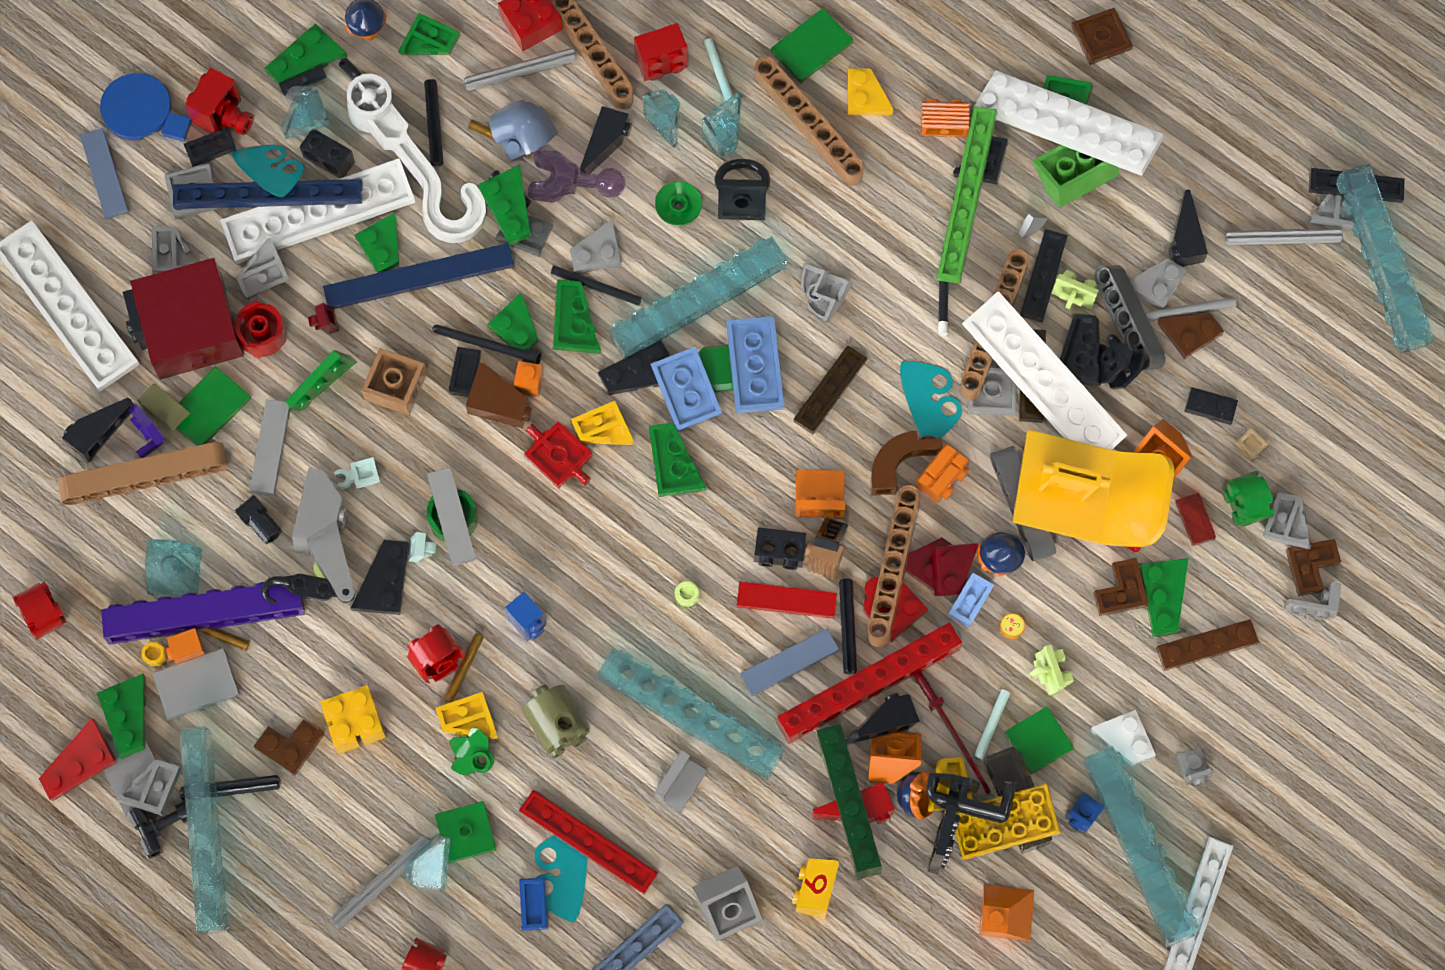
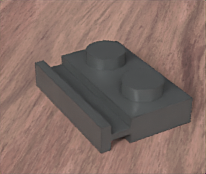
[495,215,553,257]

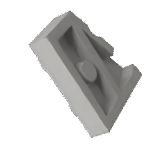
[151,227,195,274]
[236,238,289,299]
[1130,258,1187,309]
[1263,492,1311,549]

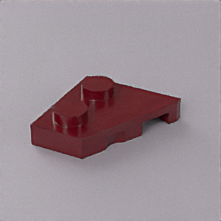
[895,537,953,591]
[932,543,978,596]

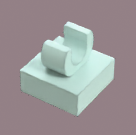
[408,532,436,563]

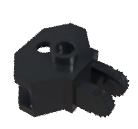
[1100,334,1146,390]

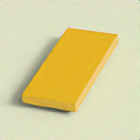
[955,783,1061,860]

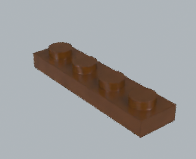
[1156,619,1259,671]

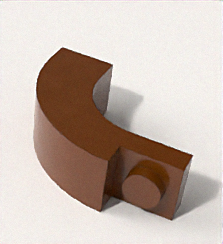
[870,431,942,496]

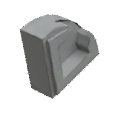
[1018,213,1048,238]

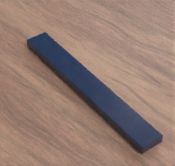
[173,179,363,209]
[323,243,514,309]

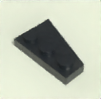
[1060,313,1101,386]
[598,340,670,395]
[350,540,409,615]

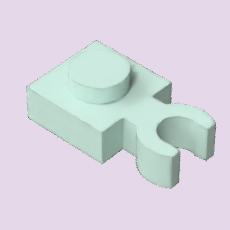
[334,457,380,490]

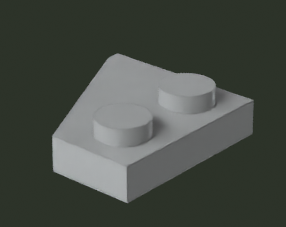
[1310,194,1359,230]
[570,221,621,274]
[116,759,181,816]

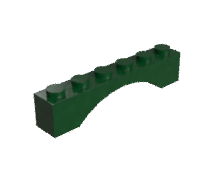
[817,724,882,880]

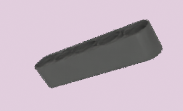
[1094,265,1166,370]
[990,446,1056,562]

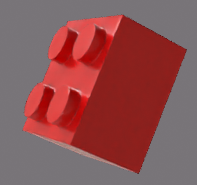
[498,0,562,51]
[634,23,688,82]
[185,67,241,134]

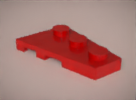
[39,718,117,801]

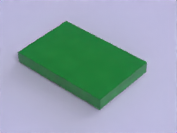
[770,8,853,84]
[176,366,251,446]

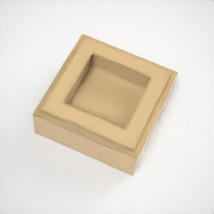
[1233,427,1269,462]

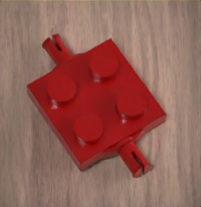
[524,421,593,489]

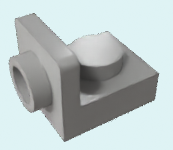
[1176,747,1213,786]

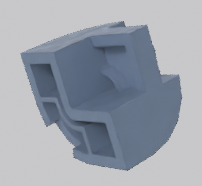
[490,100,558,160]

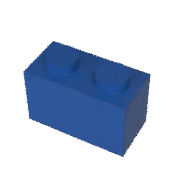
[505,592,546,642]

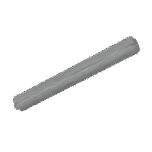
[464,48,576,91]
[1225,228,1343,245]
[330,836,432,929]

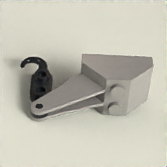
[262,468,355,604]

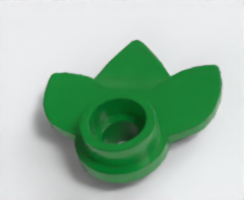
[449,727,494,775]

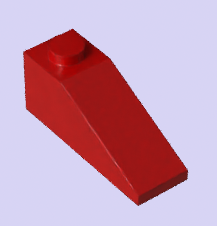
[812,782,895,824]

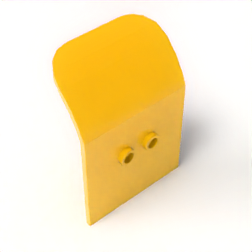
[1012,429,1174,547]

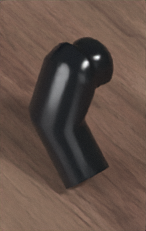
[339,58,362,81]

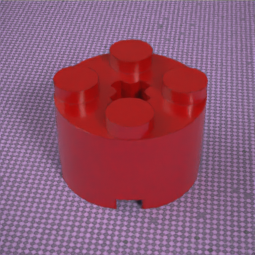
[234,302,286,358]
[12,581,66,640]
[407,624,466,683]
[401,937,447,970]

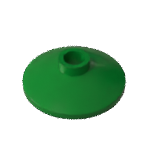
[655,181,702,226]

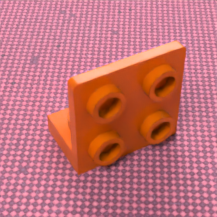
[795,470,845,518]

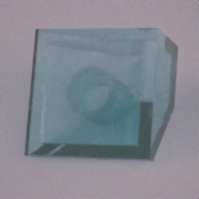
[280,88,330,139]
[643,89,680,148]
[702,92,741,158]
[145,539,202,596]
[405,834,450,890]

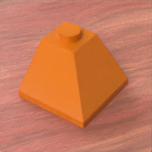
[1133,419,1192,480]
[868,732,921,784]
[979,884,1034,941]

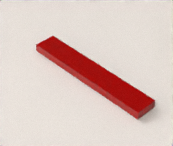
[519,790,658,895]

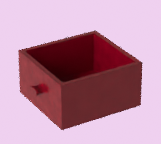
[130,258,244,380]

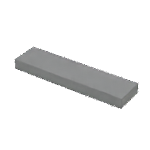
[249,399,290,496]
[427,467,476,567]

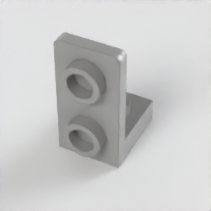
[1285,582,1341,620]

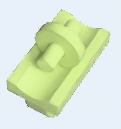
[1051,270,1099,310]
[1030,645,1074,696]

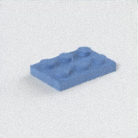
[651,346,722,432]

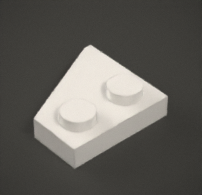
[1091,710,1156,766]

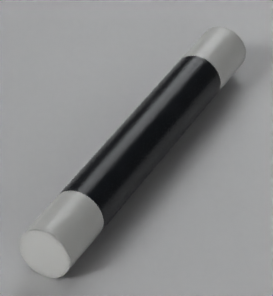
[938,281,948,336]

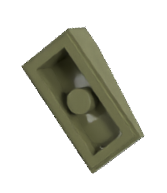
[138,384,190,431]

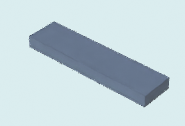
[80,128,129,219]
[740,628,839,696]
[592,904,684,970]

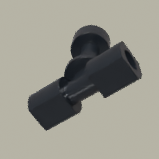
[127,801,193,859]

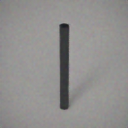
[551,265,642,306]

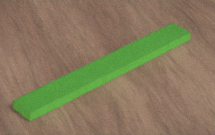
[937,106,997,284]

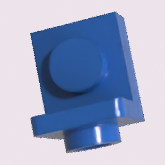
[1066,793,1104,833]

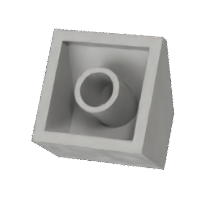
[692,866,762,941]

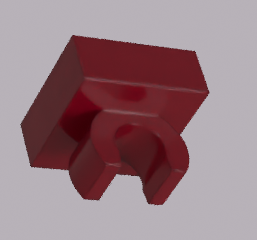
[308,303,339,334]

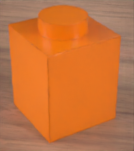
[514,361,544,397]
[165,628,206,664]

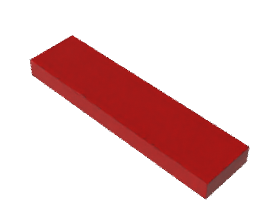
[736,582,837,619]

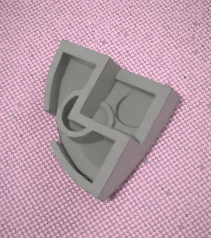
[801,263,852,323]

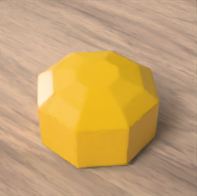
[142,641,166,667]

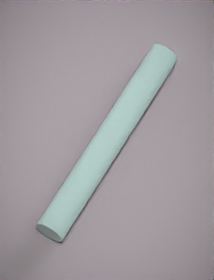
[704,38,734,103]
[973,689,1010,761]

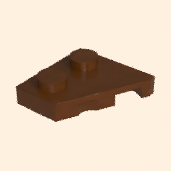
[1157,313,1224,359]

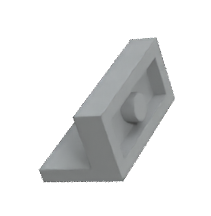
[655,750,707,813]

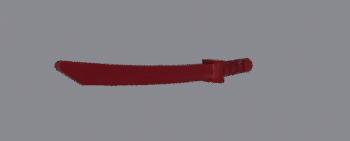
[913,671,991,794]

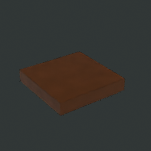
[1071,8,1133,65]

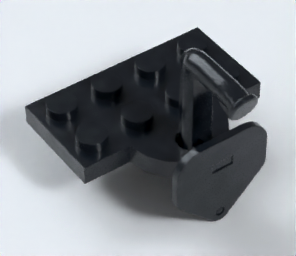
[926,773,1017,874]

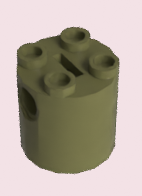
[522,685,590,758]

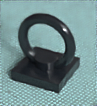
[714,159,771,221]

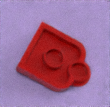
[863,577,928,642]

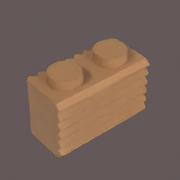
[804,541,844,580]

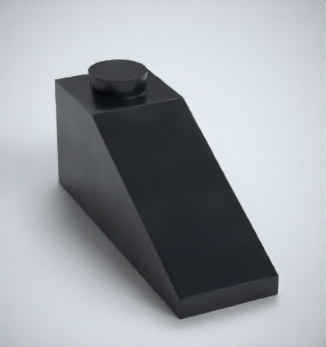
[580,106,632,179]
[1169,189,1208,267]
[62,397,134,462]
[845,693,920,745]

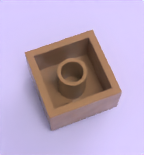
[361,348,427,415]

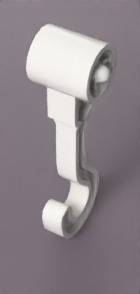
[347,74,486,243]

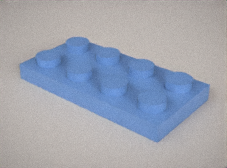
[726,316,784,414]

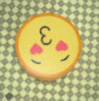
[1000,613,1025,639]

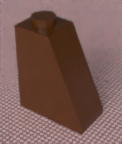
[466,362,532,429]

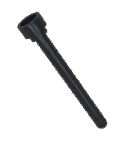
[432,324,542,364]

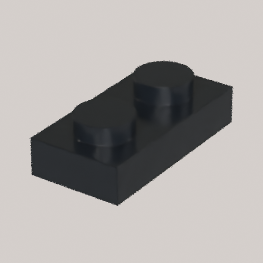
[1184,387,1238,425]

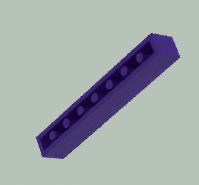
[101,582,305,645]

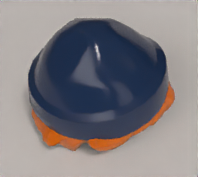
[344,0,386,40]
[977,532,1025,577]
[896,771,933,820]

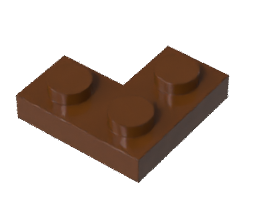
[1286,539,1341,597]
[1094,558,1148,616]
[254,720,324,776]

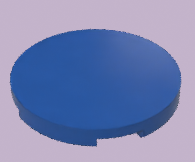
[100,73,171,140]

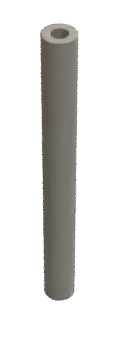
[1145,297,1236,321]

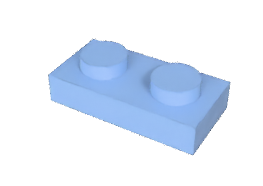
[948,573,994,628]

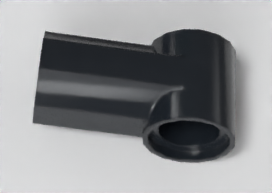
[234,495,282,545]

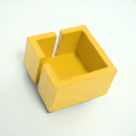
[320,685,386,754]

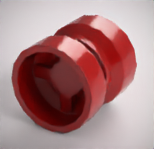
[222,104,254,135]

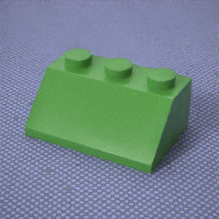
[1033,145,1119,208]

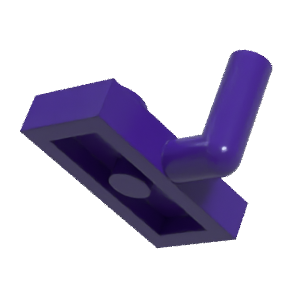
[128,404,165,458]

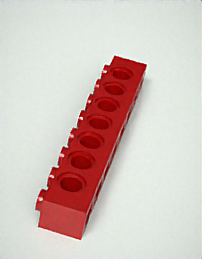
[776,622,962,744]

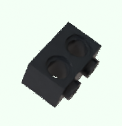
[300,128,355,179]
[754,527,806,570]

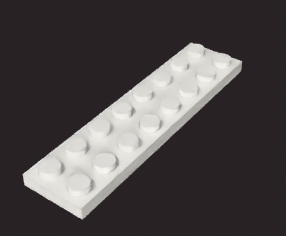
[974,71,1163,176]
[220,159,415,264]
[0,220,140,392]
[962,291,1127,450]

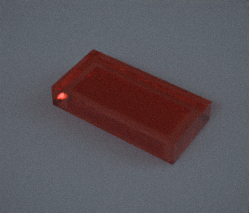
[1175,493,1216,546]

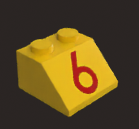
[792,858,839,919]

